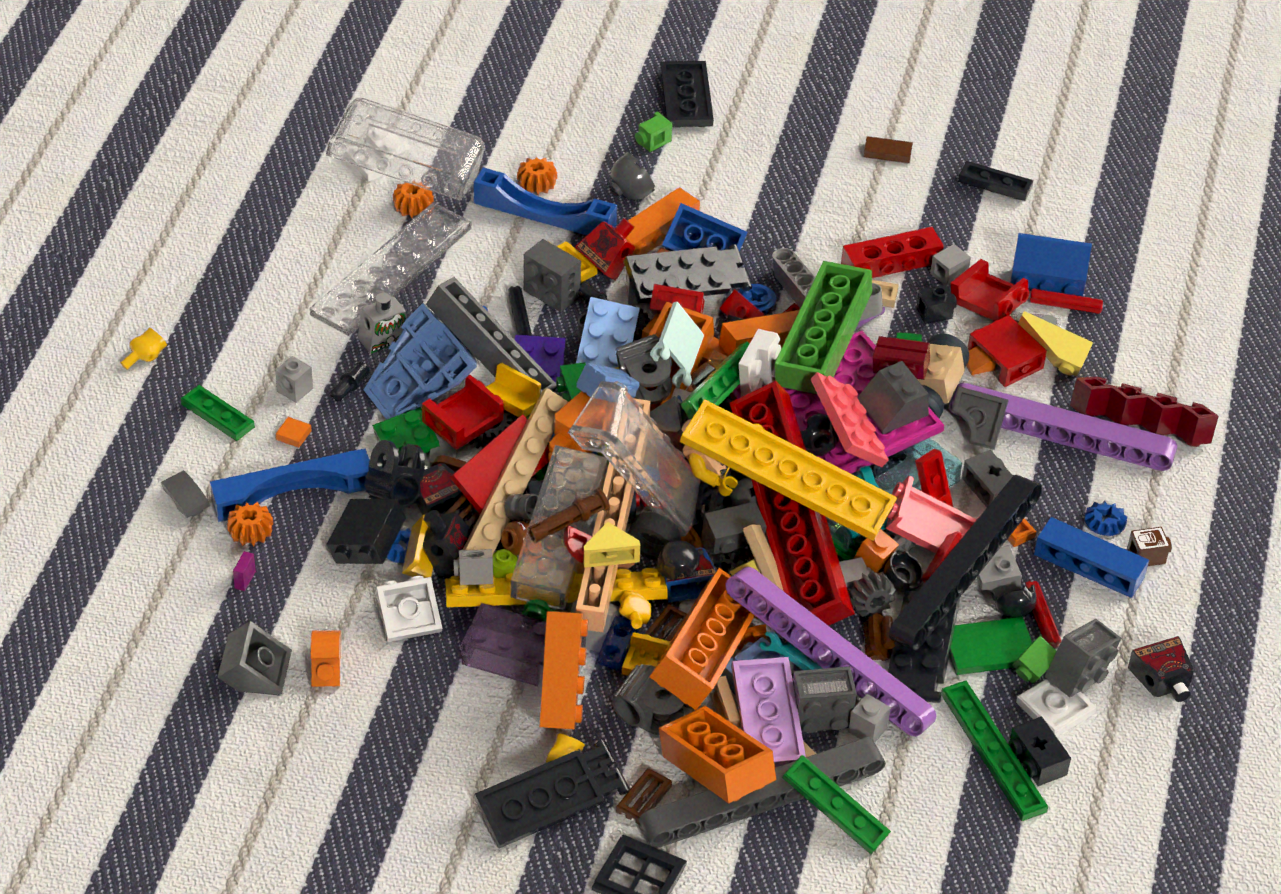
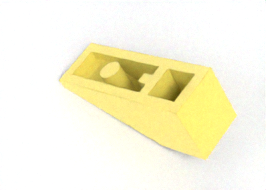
[1018,311,1093,377]

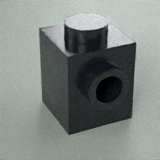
[916,284,957,324]

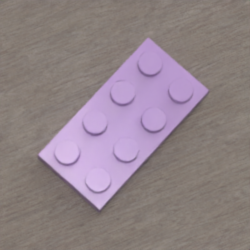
[732,657,806,766]

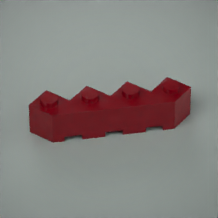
[1070,376,1219,447]

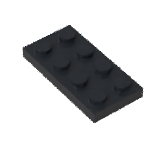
[660,61,714,128]

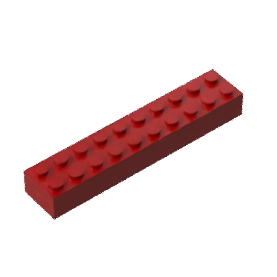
[730,380,855,626]

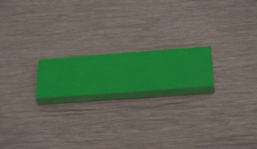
[782,755,891,855]

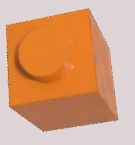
[853,529,899,573]

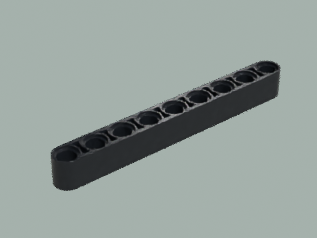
[889,474,1042,650]

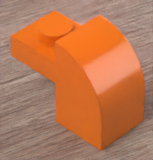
[311,630,341,687]

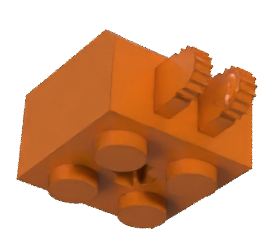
[548,391,610,467]

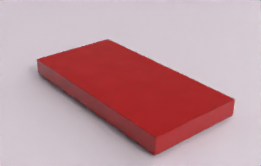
[450,414,551,514]

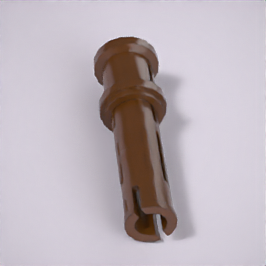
[527,488,610,543]

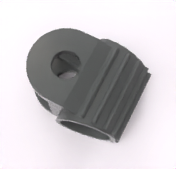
[615,334,672,404]
[611,664,684,735]

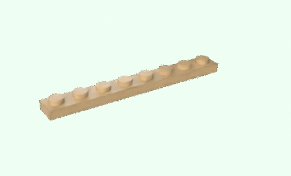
[458,388,568,559]

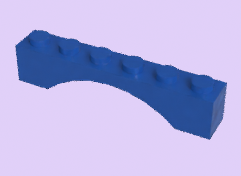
[474,167,617,235]
[210,448,370,522]

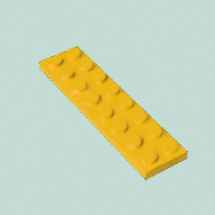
[680,400,897,541]
[445,568,668,607]

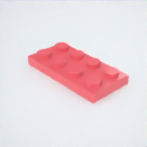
[810,372,889,467]

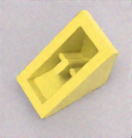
[583,522,640,568]

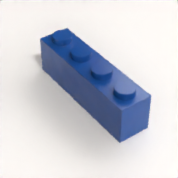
[1034,517,1149,598]

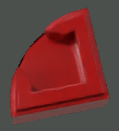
[564,526,593,564]

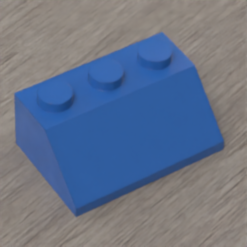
[661,203,748,251]
[1010,233,1092,296]

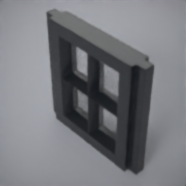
[592,834,687,894]

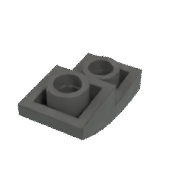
[161,470,211,518]

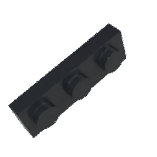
[958,161,1034,201]

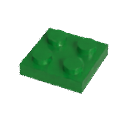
[372,407,440,454]

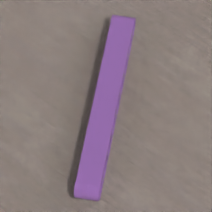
[949,383,1177,471]
[726,567,936,737]

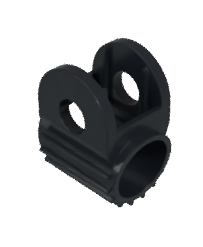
[364,440,425,510]

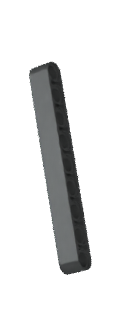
[639,738,886,848]

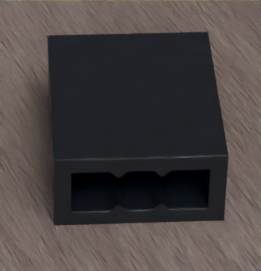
[326,499,406,564]

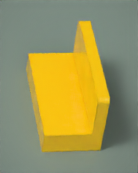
[486,363,541,417]
[402,515,433,578]

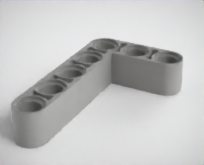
[772,248,883,321]

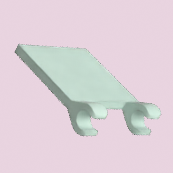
[650,302,704,388]

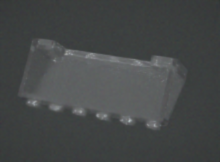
[326,98,484,201]
[568,381,700,536]

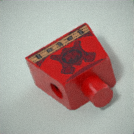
[575,218,635,281]

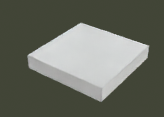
[1016,679,1097,737]

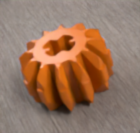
[517,156,557,195]
[393,179,434,218]
[227,501,273,547]

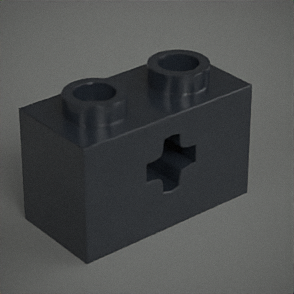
[1008,716,1071,786]

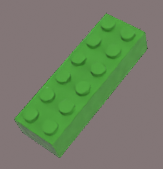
[774,261,872,395]

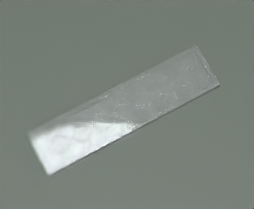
[309,202,472,336]

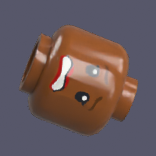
[501,520,542,556]

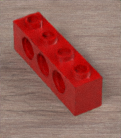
[841,227,944,278]

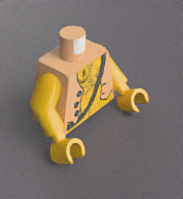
[682,419,763,496]

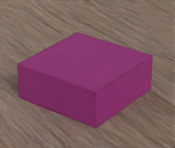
[233,551,256,591]

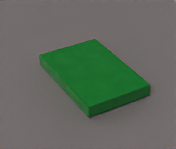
[950,617,1032,675]

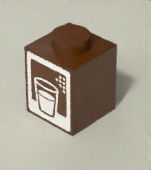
[1127,527,1172,566]

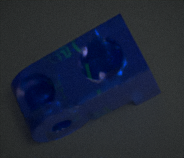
[598,615,639,671]

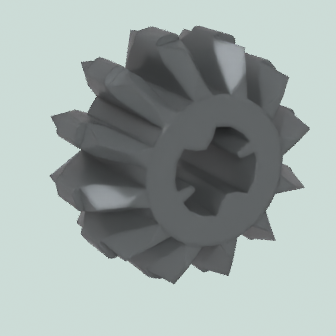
[848,570,896,617]

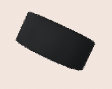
[628,512,681,560]

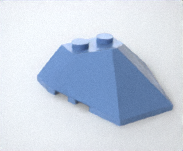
[364,303,477,420]

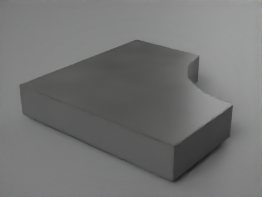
[951,386,1009,450]

